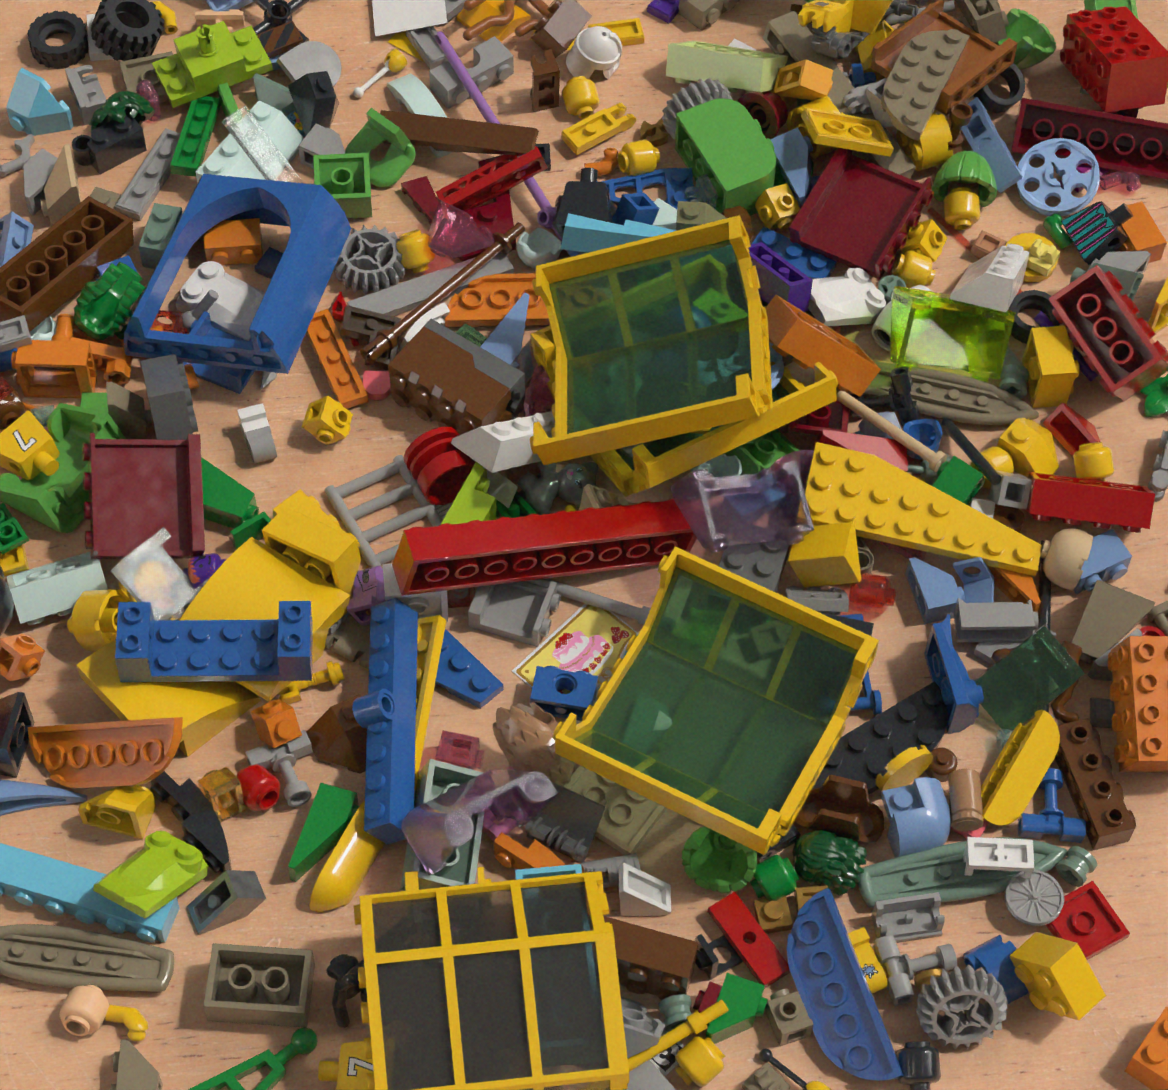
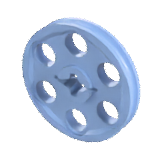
[1017,138,1100,216]

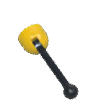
[759,1048,832,1090]

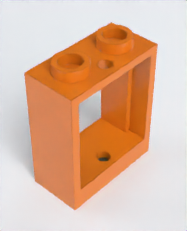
[11,340,97,399]

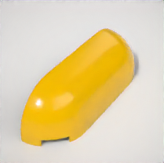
[981,710,1060,825]
[309,801,385,913]

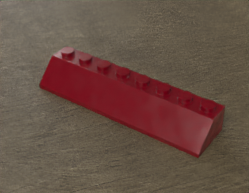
[1011,98,1168,180]

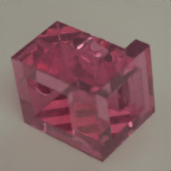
[435,730,485,770]

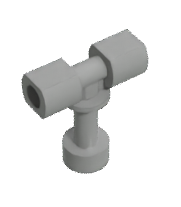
[245,730,313,807]
[873,935,957,1006]

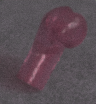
[1099,171,1141,192]

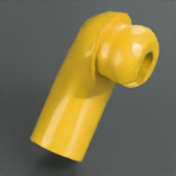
[105,1004,148,1041]

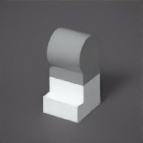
[237,403,277,463]

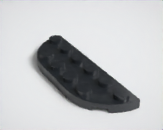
[784,681,948,795]

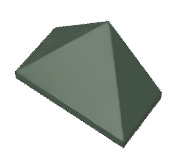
[253,73,297,117]

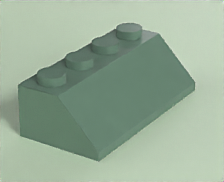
[400,759,490,891]

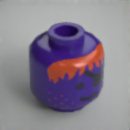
[183,553,226,594]

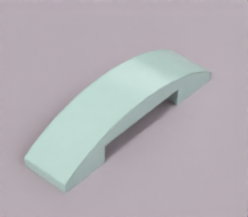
[387,73,453,159]

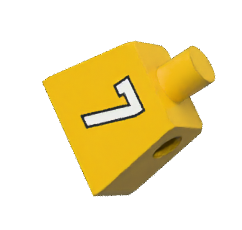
[0,410,60,480]
[318,1038,397,1090]

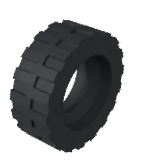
[27,11,89,69]

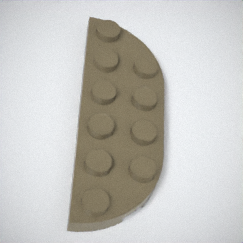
[881,29,970,141]

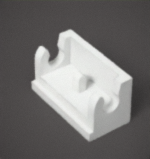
[963,837,1034,878]

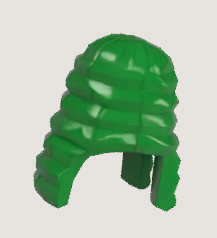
[73,262,146,340]

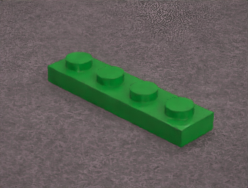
[170,96,221,177]

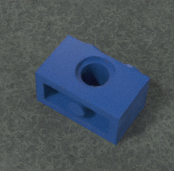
[530,666,598,721]

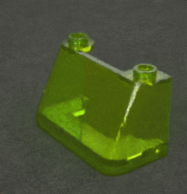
[890,286,1016,382]

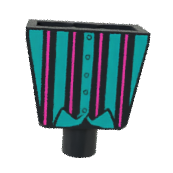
[1061,201,1133,266]

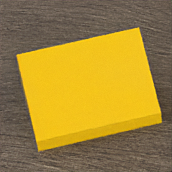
[788,522,862,587]

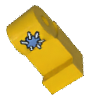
[848,927,887,994]

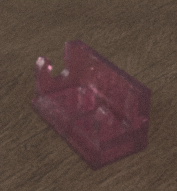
[524,364,555,417]

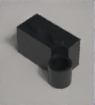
[72,112,147,175]

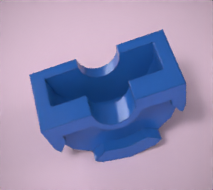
[963,935,1029,1004]

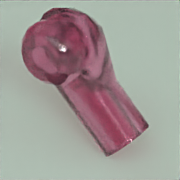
[136,80,161,121]

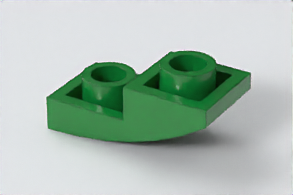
[0,502,29,554]

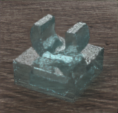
[684,174,717,209]

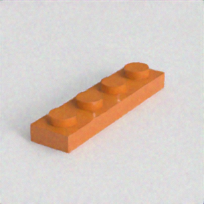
[306,309,369,409]

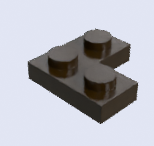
[340,305,401,371]

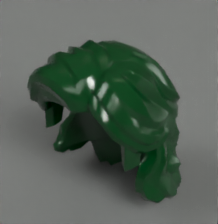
[89,91,155,130]
[792,829,867,896]

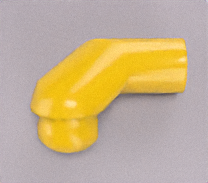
[153,1,178,34]

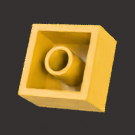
[1022,326,1079,408]
[1009,932,1106,1021]

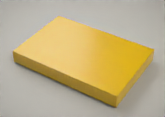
[801,108,894,157]

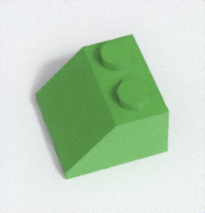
[313,153,372,218]

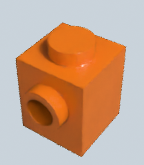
[250,699,302,748]

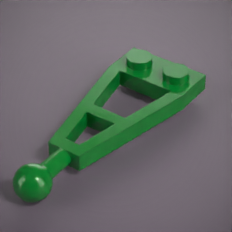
[188,1027,318,1090]

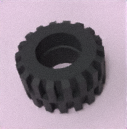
[90,0,164,61]

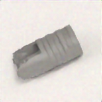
[581,853,641,891]

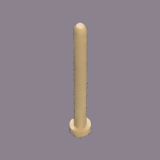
[837,391,947,472]

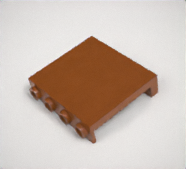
[871,0,1018,116]

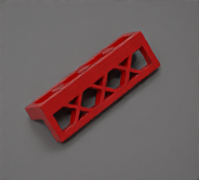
[436,146,547,216]

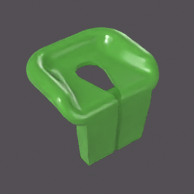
[345,108,416,188]

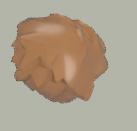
[493,702,574,791]

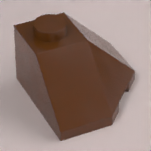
[306,694,367,774]

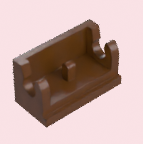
[530,49,560,112]

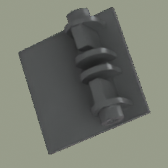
[524,780,606,863]

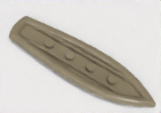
[863,362,1039,425]
[0,924,174,992]

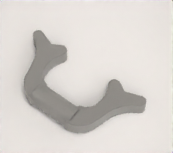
[0,134,35,177]

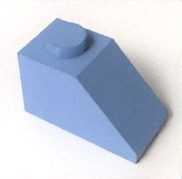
[905,557,965,624]

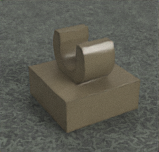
[742,1062,790,1090]

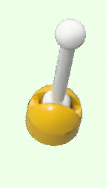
[353,49,408,98]

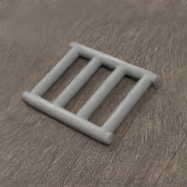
[324,455,443,568]

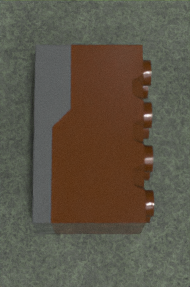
[388,319,526,435]

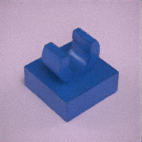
[848,64,876,88]

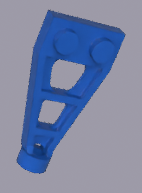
[601,168,695,209]

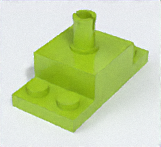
[152,21,273,108]
[440,462,496,525]

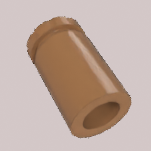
[948,769,983,832]

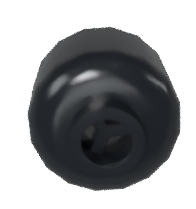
[896,1041,941,1090]

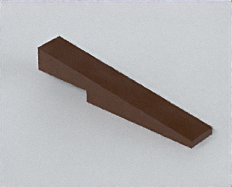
[380,110,539,156]

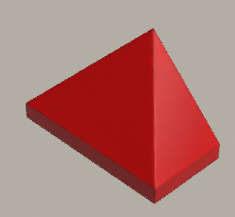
[1043,403,1100,457]

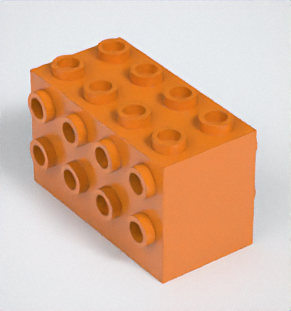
[1107,636,1168,772]

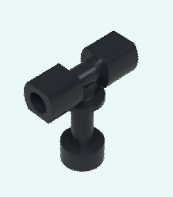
[850,367,921,428]

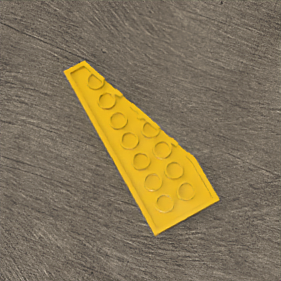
[798,442,1042,576]

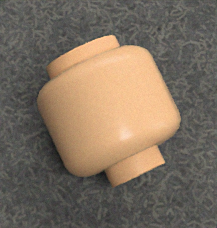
[59,985,109,1036]

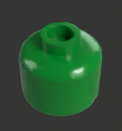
[750,855,800,901]

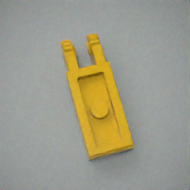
[561,102,637,155]

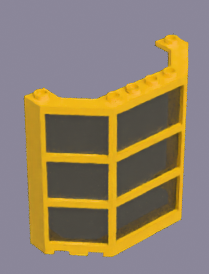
[354,871,629,1090]

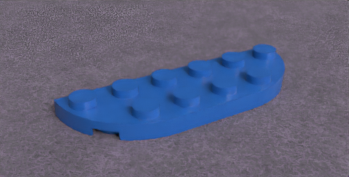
[787,888,903,1081]

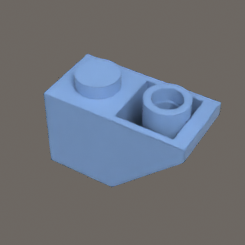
[1073,529,1132,594]

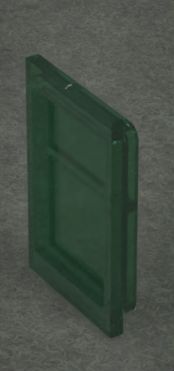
[974,625,1085,735]

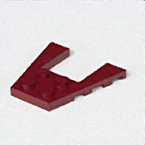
[401,155,516,262]

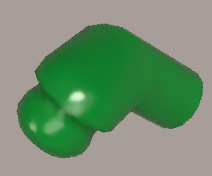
[1043,214,1073,250]

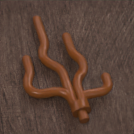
[463,0,550,41]

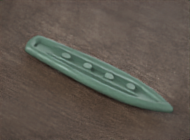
[858,837,1068,908]

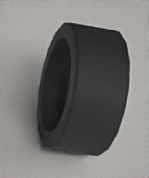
[973,63,1025,113]
[1007,290,1060,344]

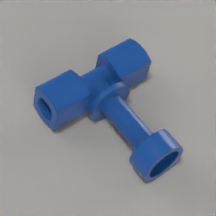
[1018,768,1086,843]

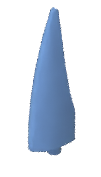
[0,780,87,816]

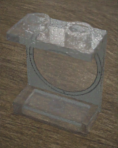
[111,527,209,620]

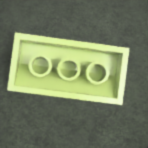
[665,41,788,94]

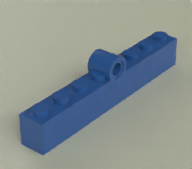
[353,598,418,844]

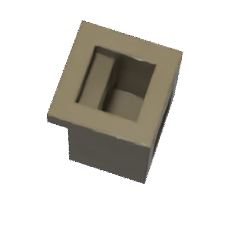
[765,989,814,1046]

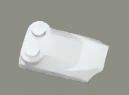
[176,261,265,341]
[808,268,886,326]

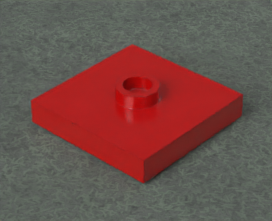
[1046,881,1130,960]

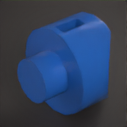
[903,419,943,459]

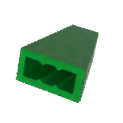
[201,457,259,529]

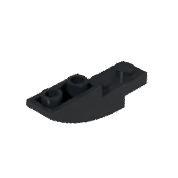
[150,771,232,873]

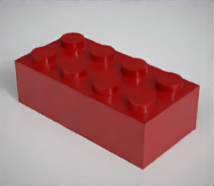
[1026,472,1155,533]

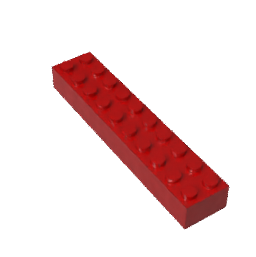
[392,498,702,596]

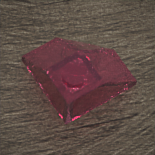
[428,200,494,258]

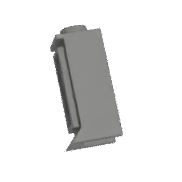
[953,598,1038,642]

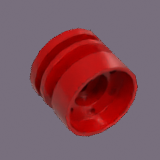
[403,427,476,505]

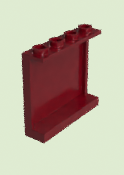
[789,148,934,280]
[82,433,205,559]

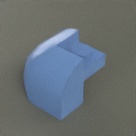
[881,777,951,858]

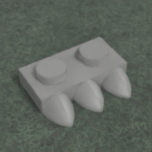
[785,586,849,615]

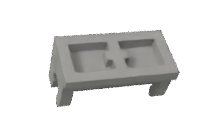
[65,65,106,125]
[871,892,945,943]

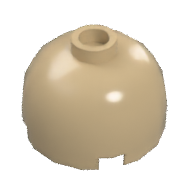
[1040,529,1093,590]

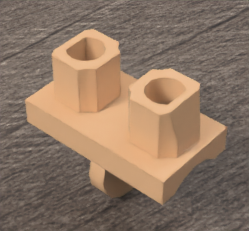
[195,9,245,33]

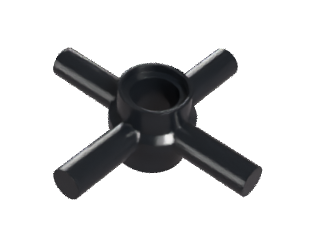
[253,0,310,42]

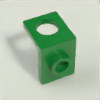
[230,512,271,550]

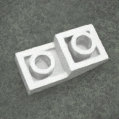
[399,302,450,351]

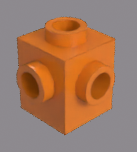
[0,634,45,681]

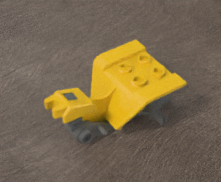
[798,0,918,59]

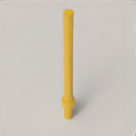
[575,999,729,1090]

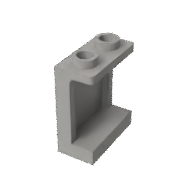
[468,581,561,647]

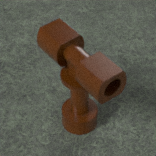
[946,102,973,155]

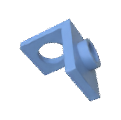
[953,557,994,604]

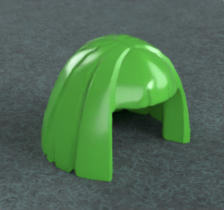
[996,8,1056,69]
[932,150,997,207]
[682,826,757,893]

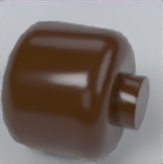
[925,747,958,782]

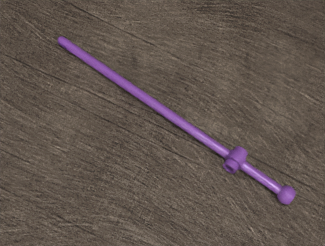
[434,31,591,281]

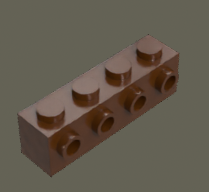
[1055,718,1136,851]

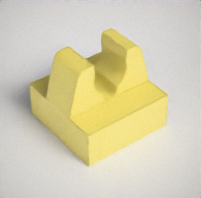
[1027,239,1061,277]

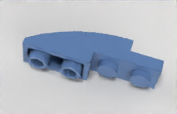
[961,97,1023,193]

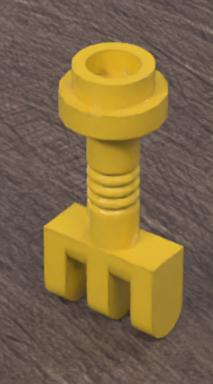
[278,661,344,704]

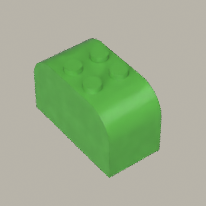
[675,98,776,216]

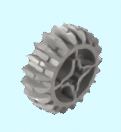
[662,78,733,139]
[334,225,407,295]
[916,965,1008,1049]

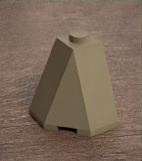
[1072,580,1155,664]

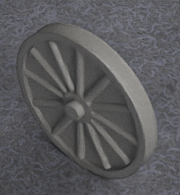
[1005,870,1064,926]

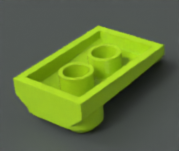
[93,831,208,919]

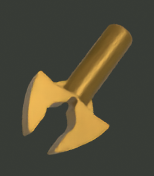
[640,118,668,147]

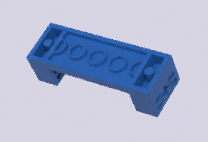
[115,601,313,682]

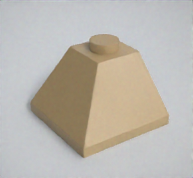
[41,144,81,226]

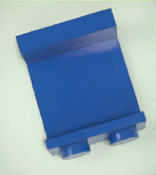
[178,311,255,394]

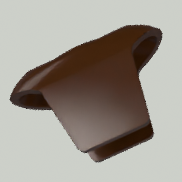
[795,775,884,843]

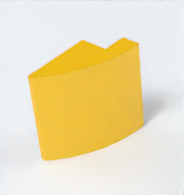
[180,537,351,702]
[76,619,260,757]

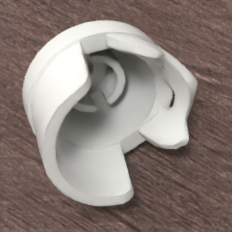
[566,26,622,79]

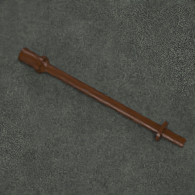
[360,222,525,364]

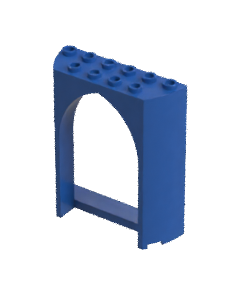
[124,174,351,374]

